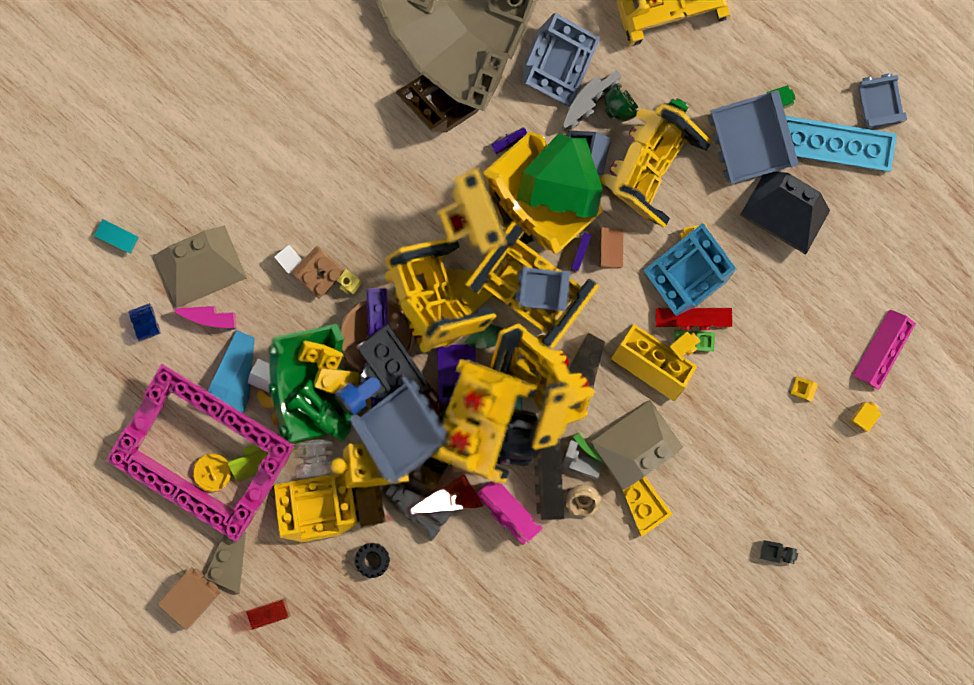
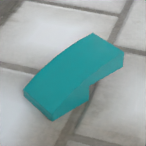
[94,219,139,254]

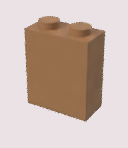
[158,567,221,630]

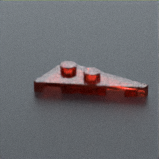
[409,474,484,514]

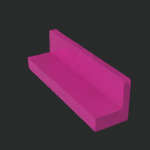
[853,310,916,390]

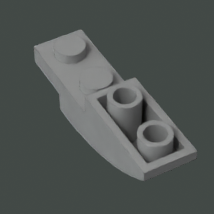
[563,70,622,131]

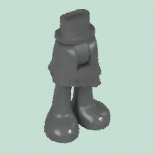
[385,483,453,542]

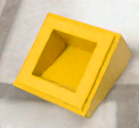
[790,376,818,402]

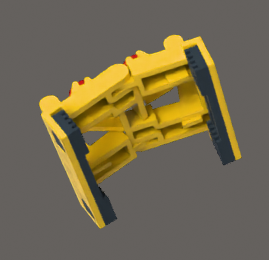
[385,238,496,353]
[485,324,595,449]

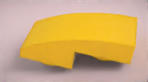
[297,341,343,370]

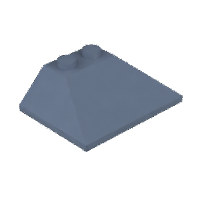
[523,13,600,107]

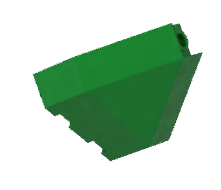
[517,133,603,217]

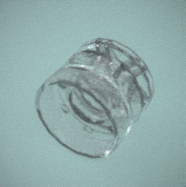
[294,439,336,478]

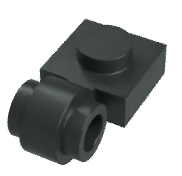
[760,540,798,564]

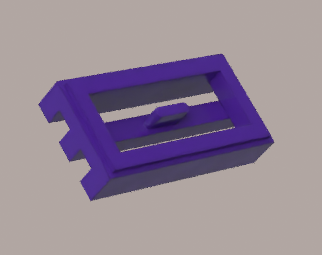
[571,233,591,272]

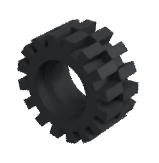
[355,543,390,578]

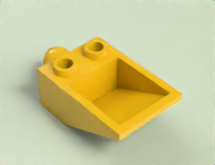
[330,444,409,488]

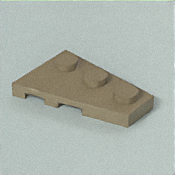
[204,532,247,594]

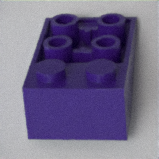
[437,344,476,403]

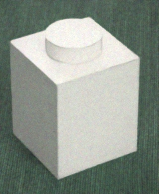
[275,245,302,276]
[248,359,270,392]

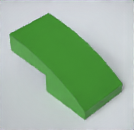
[673,330,715,351]
[573,433,604,463]

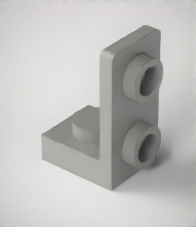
[561,440,603,479]

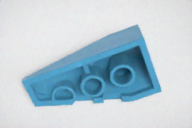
[208,330,255,413]

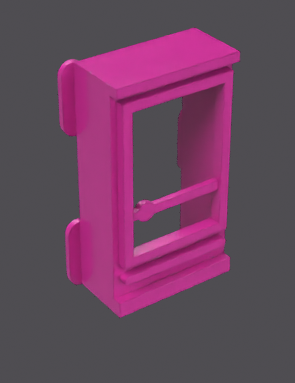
[476,481,543,545]

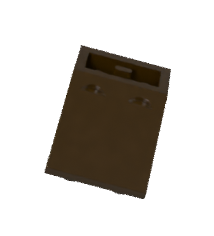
[401,456,449,499]

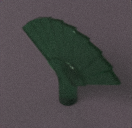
[464,323,507,349]

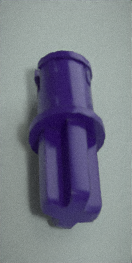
[491,127,527,155]

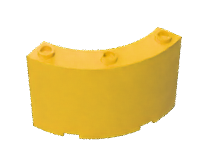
[483,131,603,255]

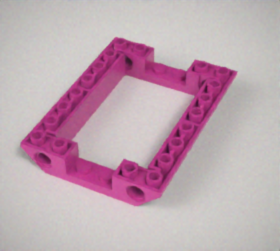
[106,363,294,542]

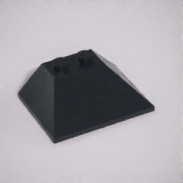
[740,172,830,255]

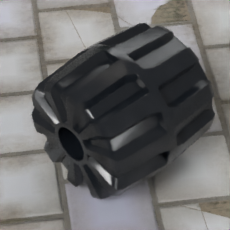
[475,408,538,466]

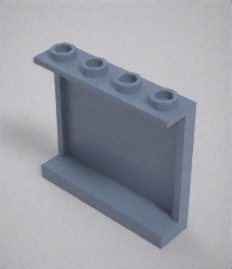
[708,91,799,185]
[349,377,448,484]

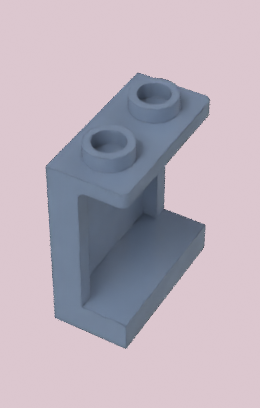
[858,73,907,129]
[516,266,570,312]

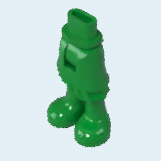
[285,379,351,442]

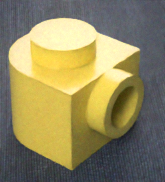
[337,269,363,295]

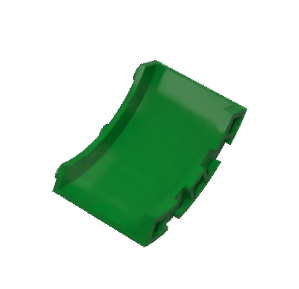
[268,324,352,443]

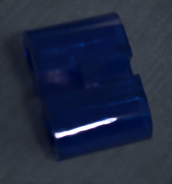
[128,303,161,342]

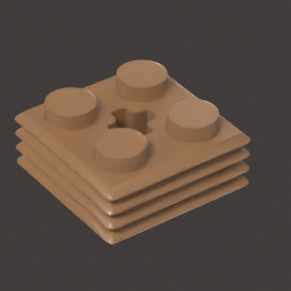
[291,246,344,299]

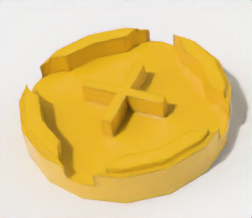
[193,453,232,492]

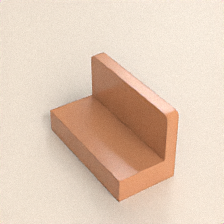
[600,228,623,268]

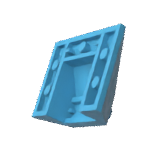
[643,223,737,316]

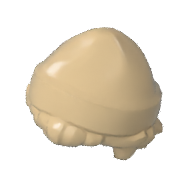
[565,485,601,517]

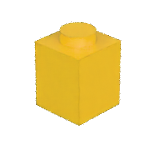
[850,401,882,432]

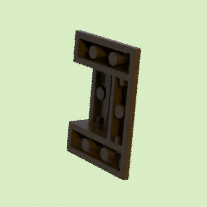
[396,75,479,133]

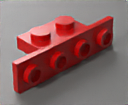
[655,308,732,331]

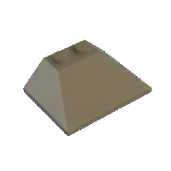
[154,225,247,308]
[590,400,683,490]

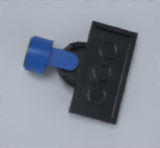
[335,324,431,416]

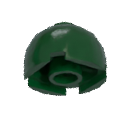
[605,83,639,122]

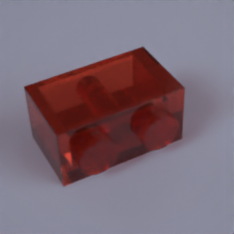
[246,598,291,630]

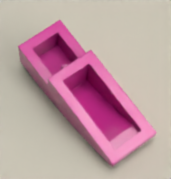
[175,306,237,329]

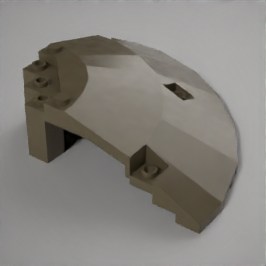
[377,0,537,111]

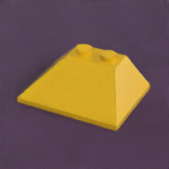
[274,472,357,542]

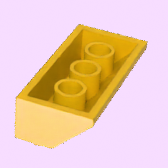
[611,324,697,402]

